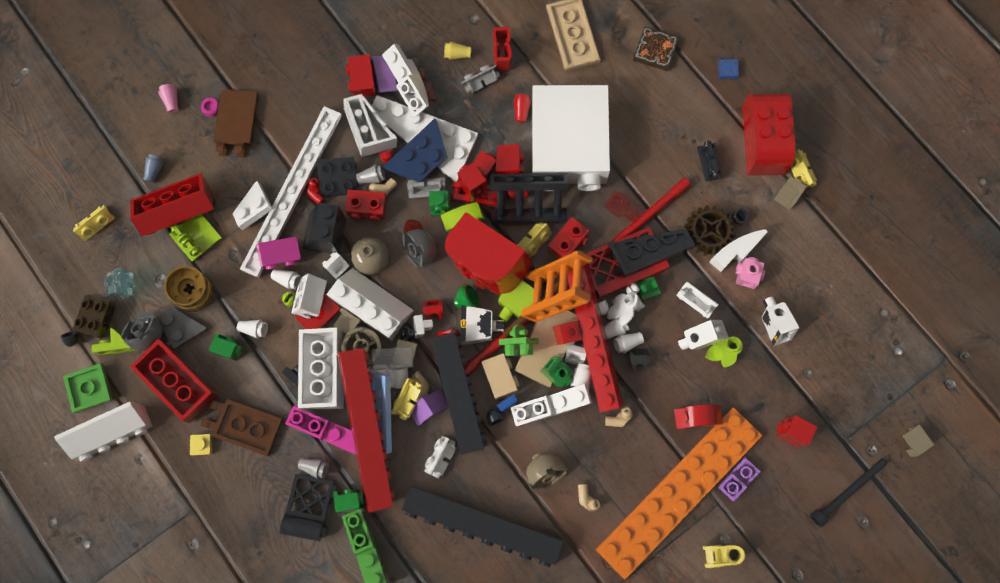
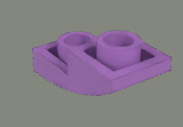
[371,56,397,93]
[718,457,761,502]

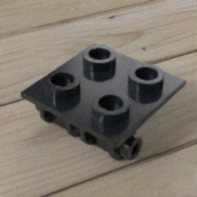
[317,157,358,197]

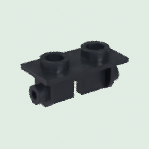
[697,141,724,182]

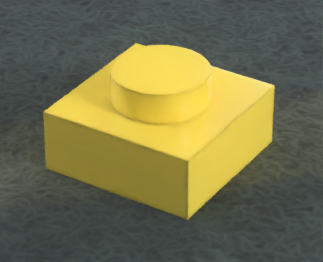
[190,434,212,456]

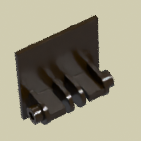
[72,295,116,339]

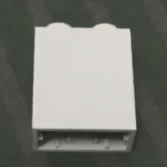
[532,85,610,191]

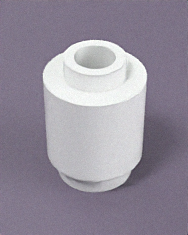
[570,363,592,390]

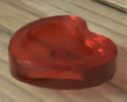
[403,219,423,233]

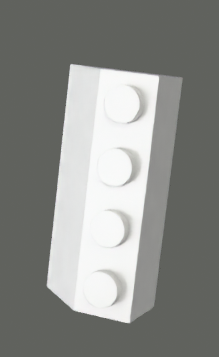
[327,268,414,342]
[298,328,344,409]
[54,402,153,462]

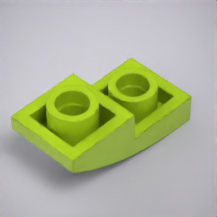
[441,202,484,233]

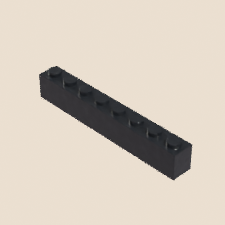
[402,486,564,567]

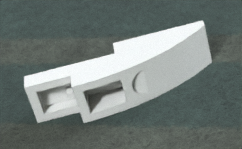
[382,44,429,117]
[511,384,592,426]

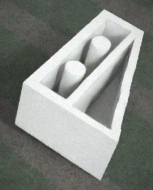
[344,94,397,157]

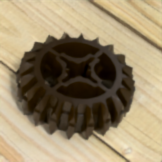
[684,205,736,256]

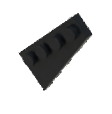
[608,229,695,277]

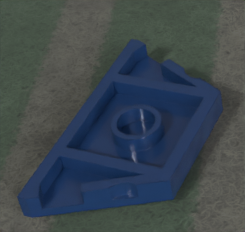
[383,118,448,182]

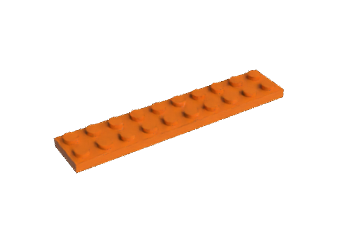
[595,407,763,580]

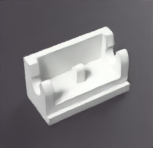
[291,273,327,318]

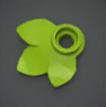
[705,337,743,368]

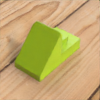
[91,328,138,355]

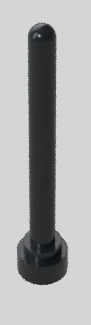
[810,459,887,528]

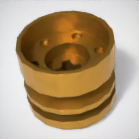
[164,266,213,311]

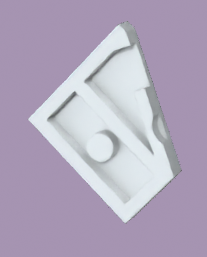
[233,181,273,230]

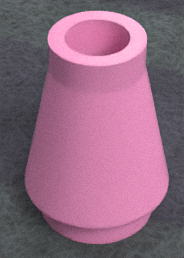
[158,84,179,113]

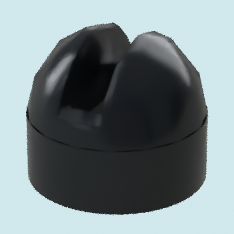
[731,209,748,224]
[399,326,415,342]
[60,331,78,347]
[487,409,504,426]

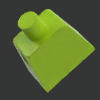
[498,280,542,323]

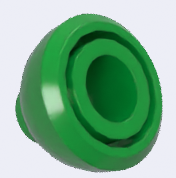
[454,284,479,308]

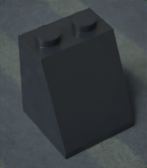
[302,203,346,255]

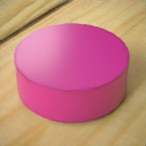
[201,98,219,117]

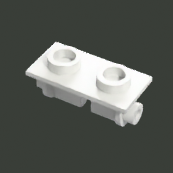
[677,281,719,318]
[425,436,457,479]

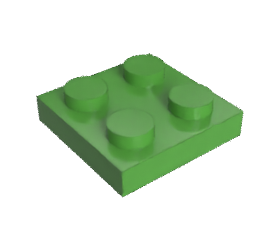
[63,363,113,413]

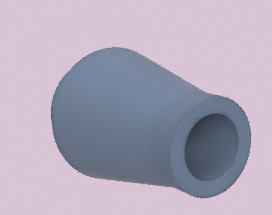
[143,154,164,183]

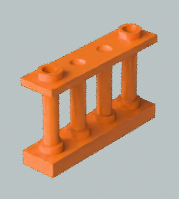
[521,251,593,322]

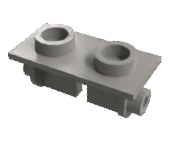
[461,64,500,93]
[407,177,446,199]

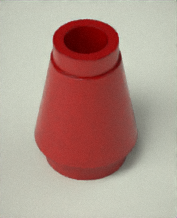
[513,94,532,123]

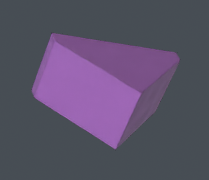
[411,389,448,427]

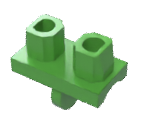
[499,324,539,356]

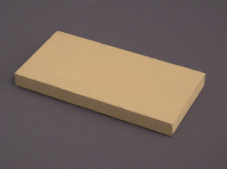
[546,0,600,71]
[514,310,578,387]

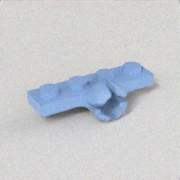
[370,372,392,454]

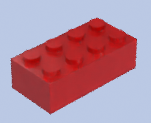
[130,173,214,237]
[130,339,218,423]

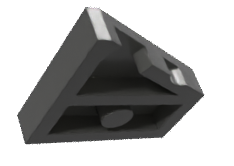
[156,307,208,350]

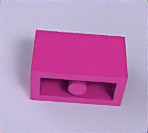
[256,237,301,270]

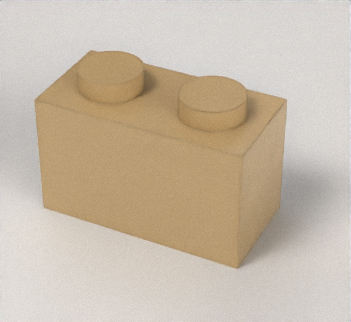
[482,353,520,400]

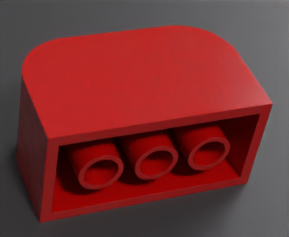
[742,93,795,176]
[445,212,533,294]

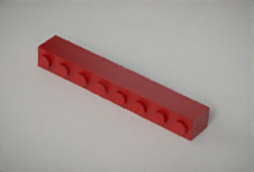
[568,263,624,413]
[337,347,395,513]

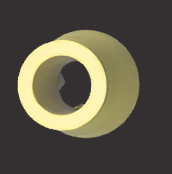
[444,41,471,60]

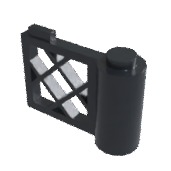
[280,474,337,542]

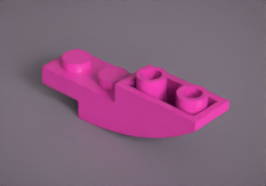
[285,406,356,455]

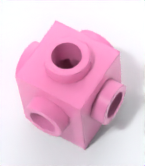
[735,257,765,289]

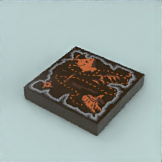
[633,26,679,71]

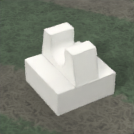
[323,252,349,279]
[412,315,433,338]
[564,342,586,365]

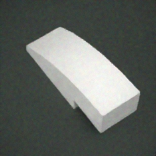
[710,229,768,272]

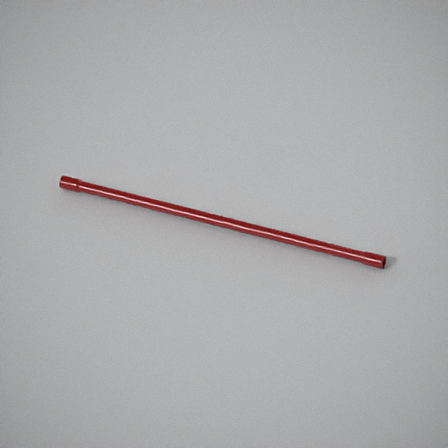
[464,178,691,375]

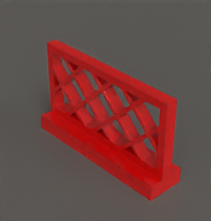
[586,227,670,299]

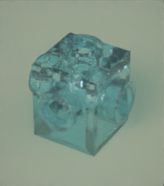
[104,268,135,298]

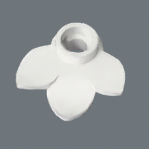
[607,292,641,327]

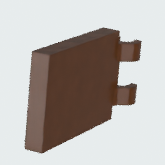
[213,90,259,157]
[201,399,283,456]

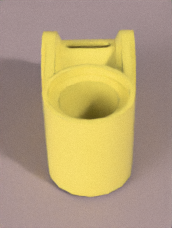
[703,545,745,568]

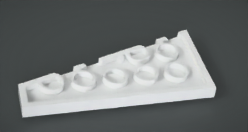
[372,95,478,181]

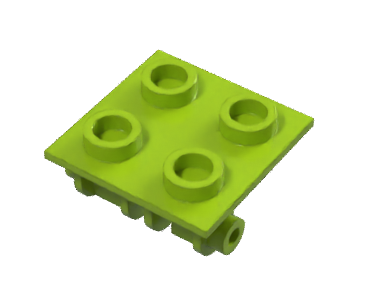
[169,214,222,262]

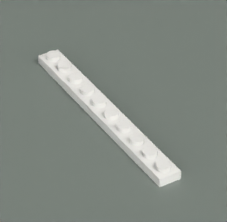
[240,106,341,278]

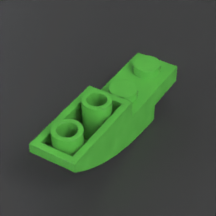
[342,509,388,583]

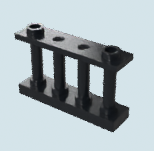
[490,173,568,224]

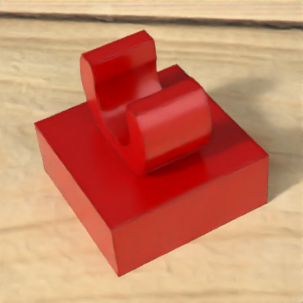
[423,299,443,320]

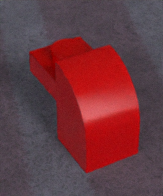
[674,404,723,429]

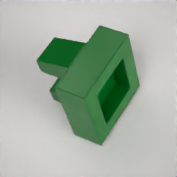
[636,276,661,302]

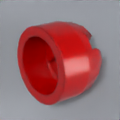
[379,149,395,163]

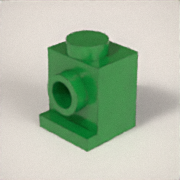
[429,191,450,216]
[209,333,243,361]
[540,356,574,387]
[333,489,365,512]

